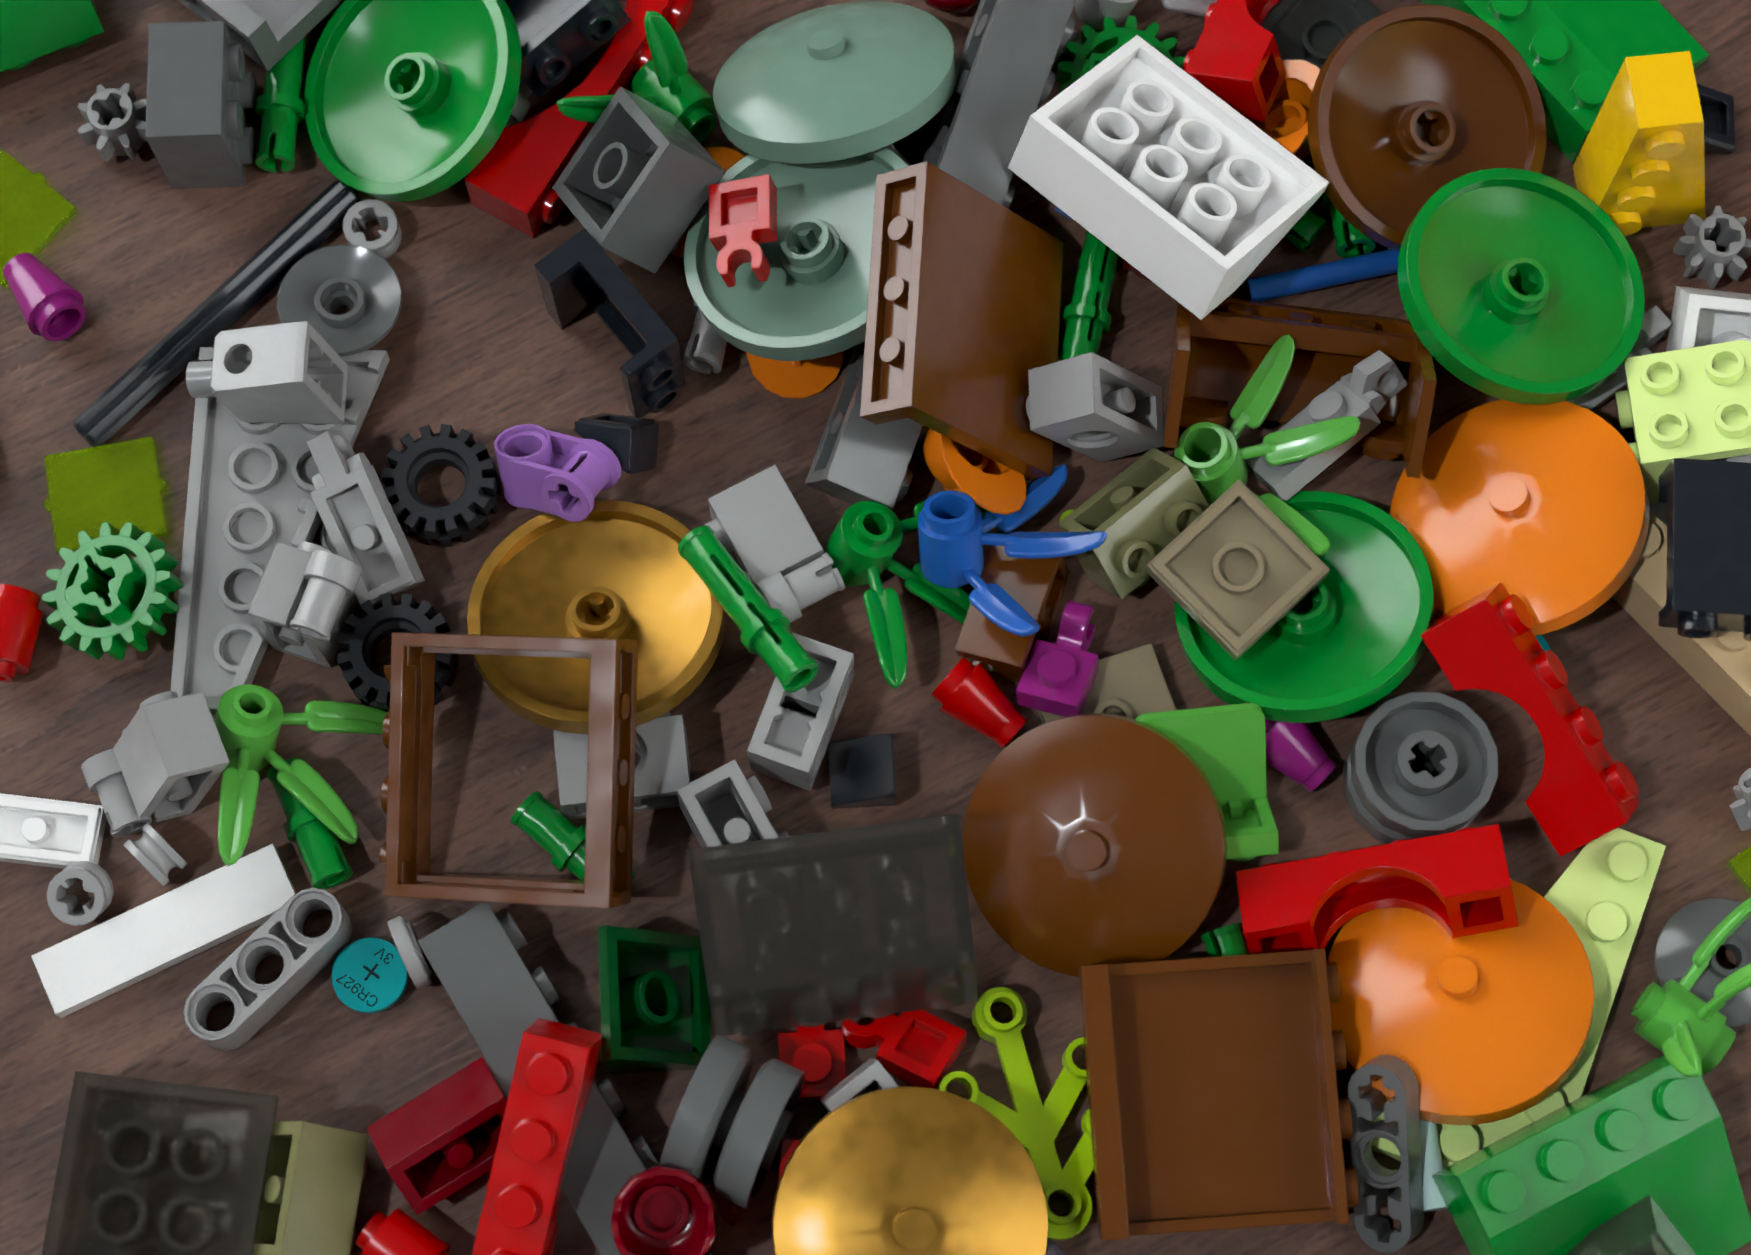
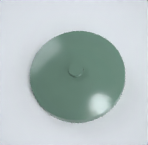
[713,1,959,164]
[684,146,908,361]

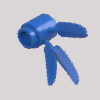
[917,464,1107,637]

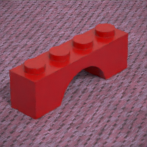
[1183,0,1286,121]
[1420,582,1640,857]
[1236,824,1519,954]
[472,1018,603,1255]

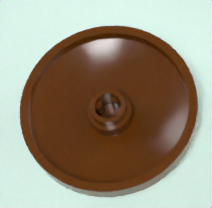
[1308,4,1546,251]
[963,713,1227,977]

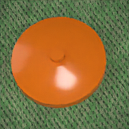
[1390,399,1650,636]
[1327,878,1594,1126]

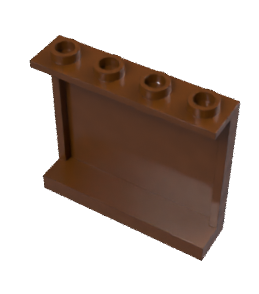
[860,161,1063,481]
[1078,948,1358,1241]

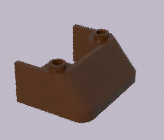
[1163,298,1437,478]

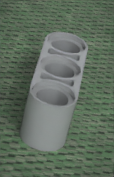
[184,888,352,1051]

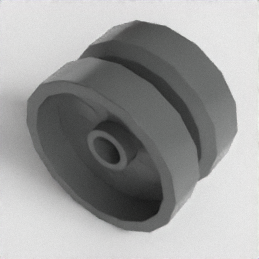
[1343,692,1498,844]
[660,1035,806,1208]

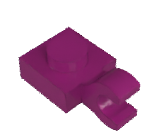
[1016,600,1099,717]

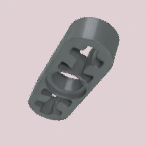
[1348,1055,1424,1253]

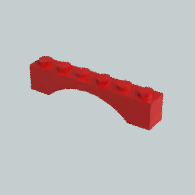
[464,0,694,239]

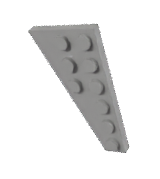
[170,347,390,715]

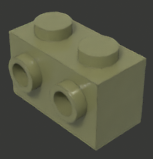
[1057,447,1209,600]
[242,1121,369,1255]

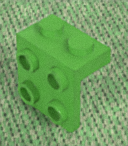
[1135,703,1279,861]

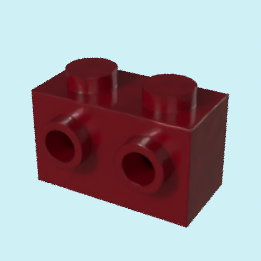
[366,1057,508,1215]

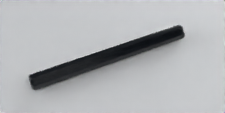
[73,180,360,448]

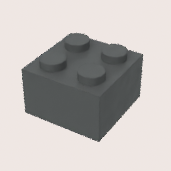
[145,21,257,189]
[552,86,725,274]

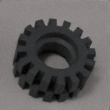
[381,424,501,547]
[336,593,459,711]

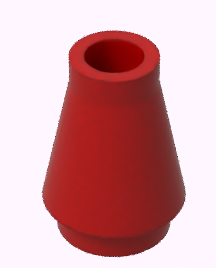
[931,656,1027,749]

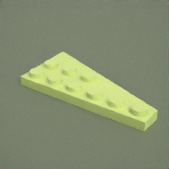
[1348,828,1666,1168]

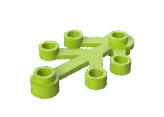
[937,987,1094,1240]

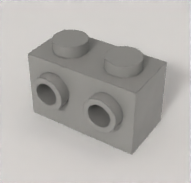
[677,759,804,920]

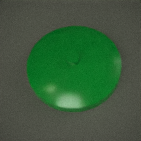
[304,0,522,202]
[1397,168,1645,405]
[1174,491,1434,723]

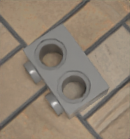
[747,633,855,791]

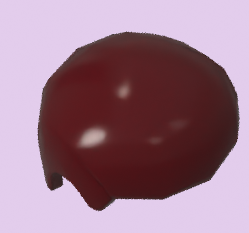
[611,1165,716,1255]

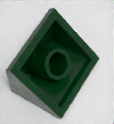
[598,925,711,1075]

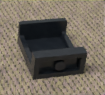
[504,0,631,99]
[534,228,686,418]
[1659,458,1751,641]

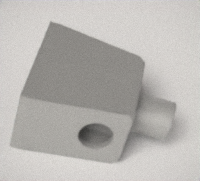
[186,321,348,424]

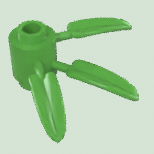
[1174,334,1360,557]
[214,684,387,866]
[1631,897,1751,1078]

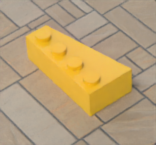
[1573,51,1705,236]

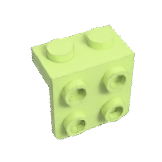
[1615,340,1751,503]

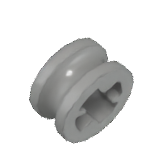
[342,199,402,259]
[123,822,188,886]
[46,861,114,926]

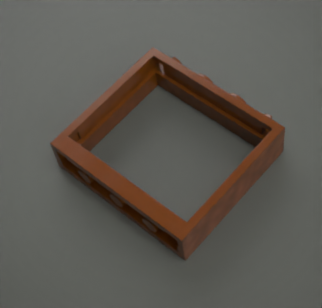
[379,632,638,909]

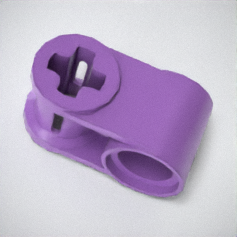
[494,424,621,522]

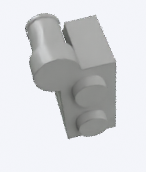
[704,465,845,622]
[248,541,362,668]
[81,691,230,837]

